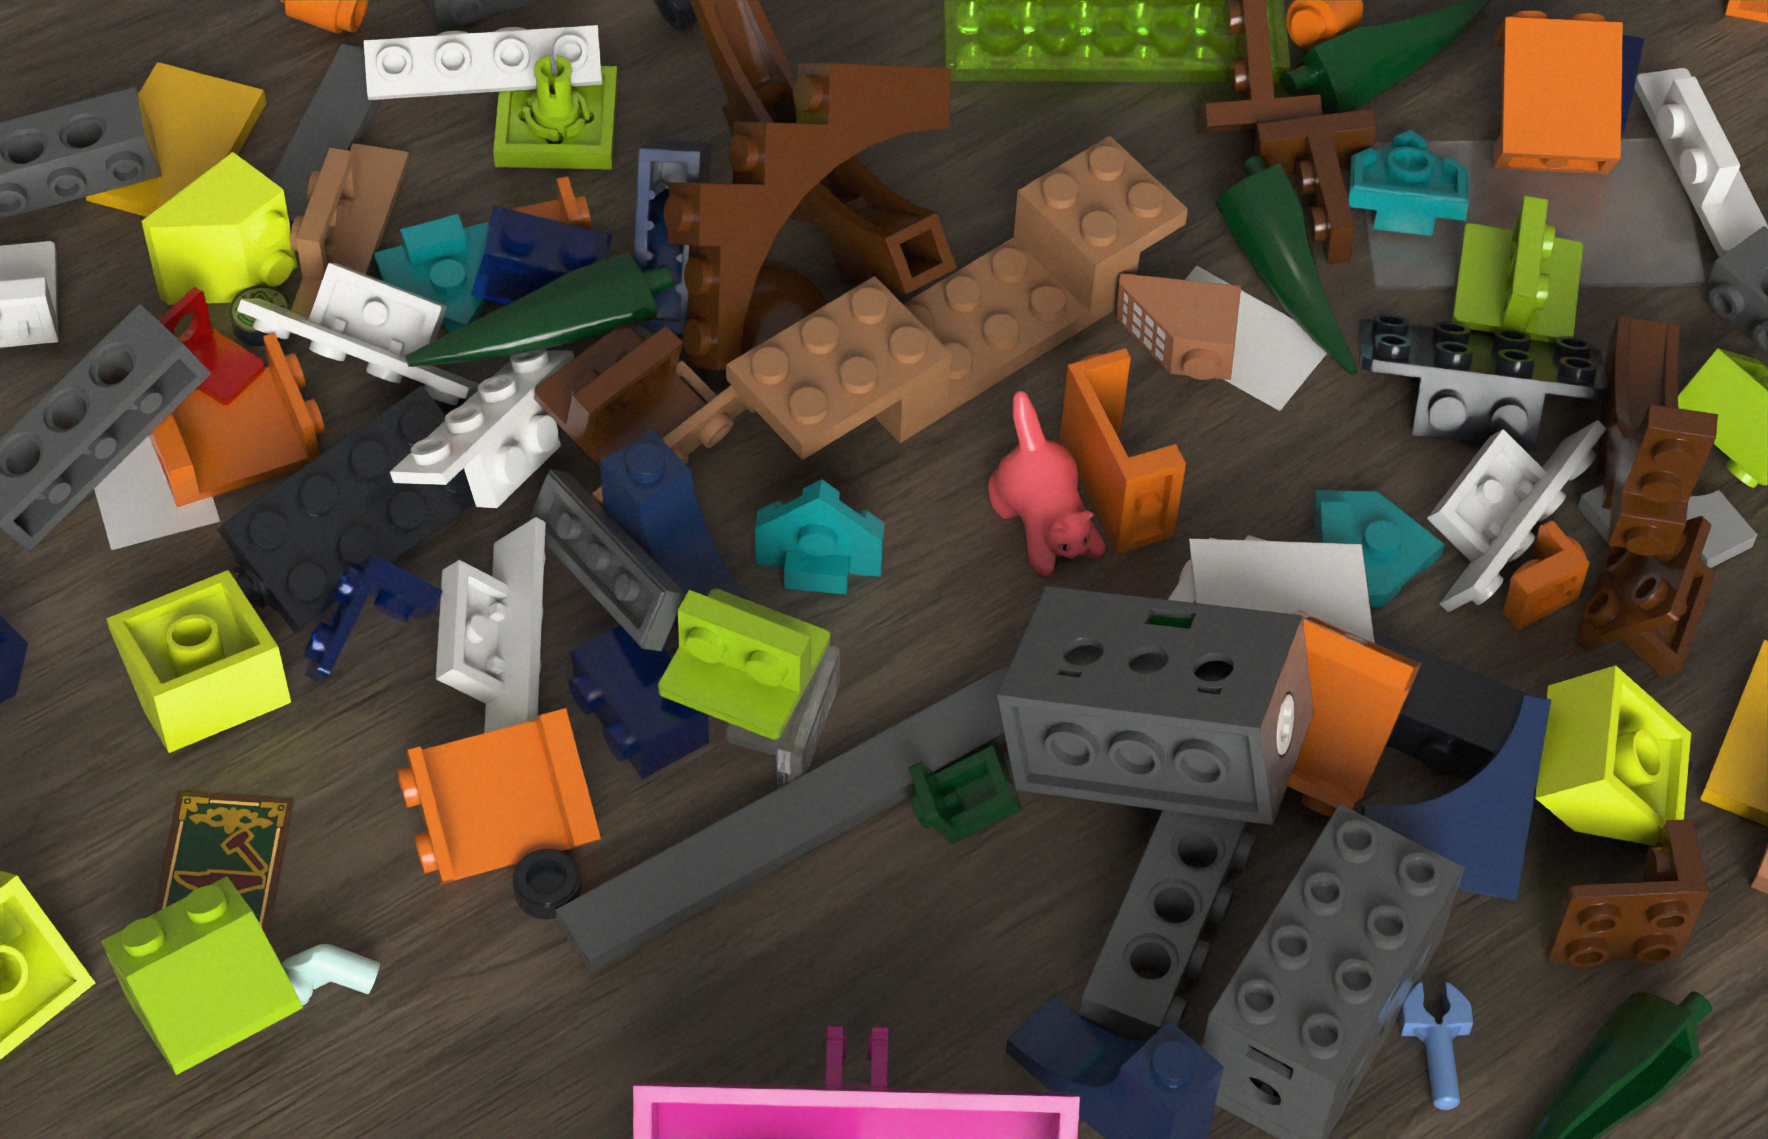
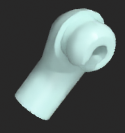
[281,944,380,1005]

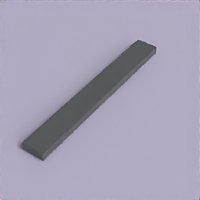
[555,665,1008,972]

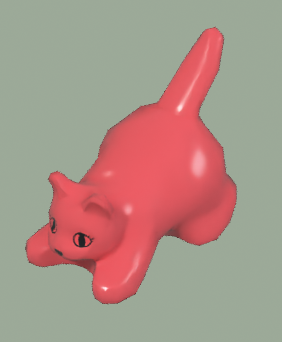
[988,391,1107,577]

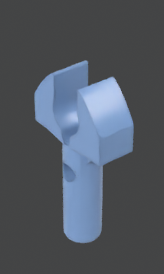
[1399,982,1473,1110]

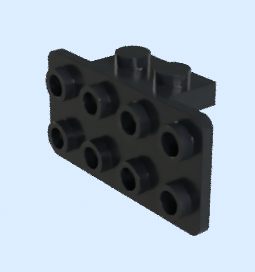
[1358,314,1609,451]

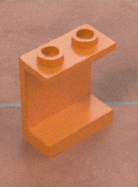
[1492,11,1623,174]
[148,333,326,508]
[1060,348,1186,554]
[1287,610,1422,817]
[397,708,601,884]

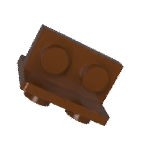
[534,325,706,467]
[1576,516,1716,677]

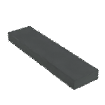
[270,43,382,229]
[528,469,686,651]

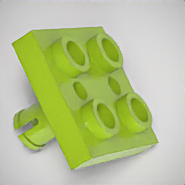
[493,55,618,170]

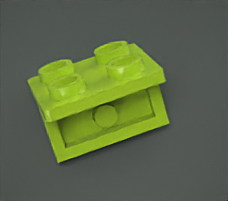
[1452,196,1583,343]
[658,589,830,740]

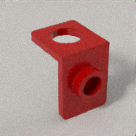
[158,287,265,405]

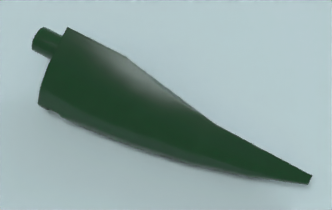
[1282,0,1491,114]
[1215,156,1357,375]
[405,252,673,367]
[1527,991,1712,1139]

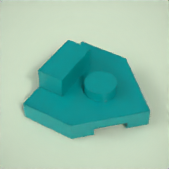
[1348,129,1469,236]
[373,214,508,332]
[755,479,885,595]
[1313,490,1445,608]

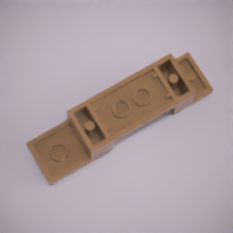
[726,135,1188,460]

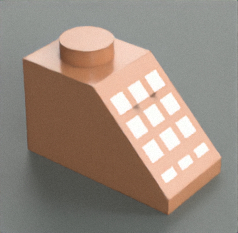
[1116,273,1241,380]

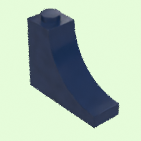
[634,139,711,334]
[600,429,748,628]
[1360,695,1551,901]
[1006,996,1224,1139]

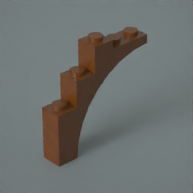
[690,0,957,294]
[664,63,951,370]
[1596,316,1718,556]

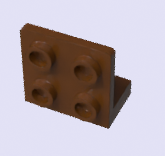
[1546,819,1709,968]

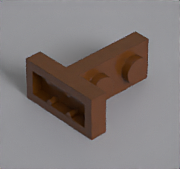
[1195,0,1322,134]
[1254,109,1377,264]

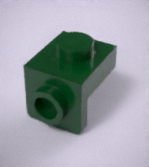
[909,745,1023,844]

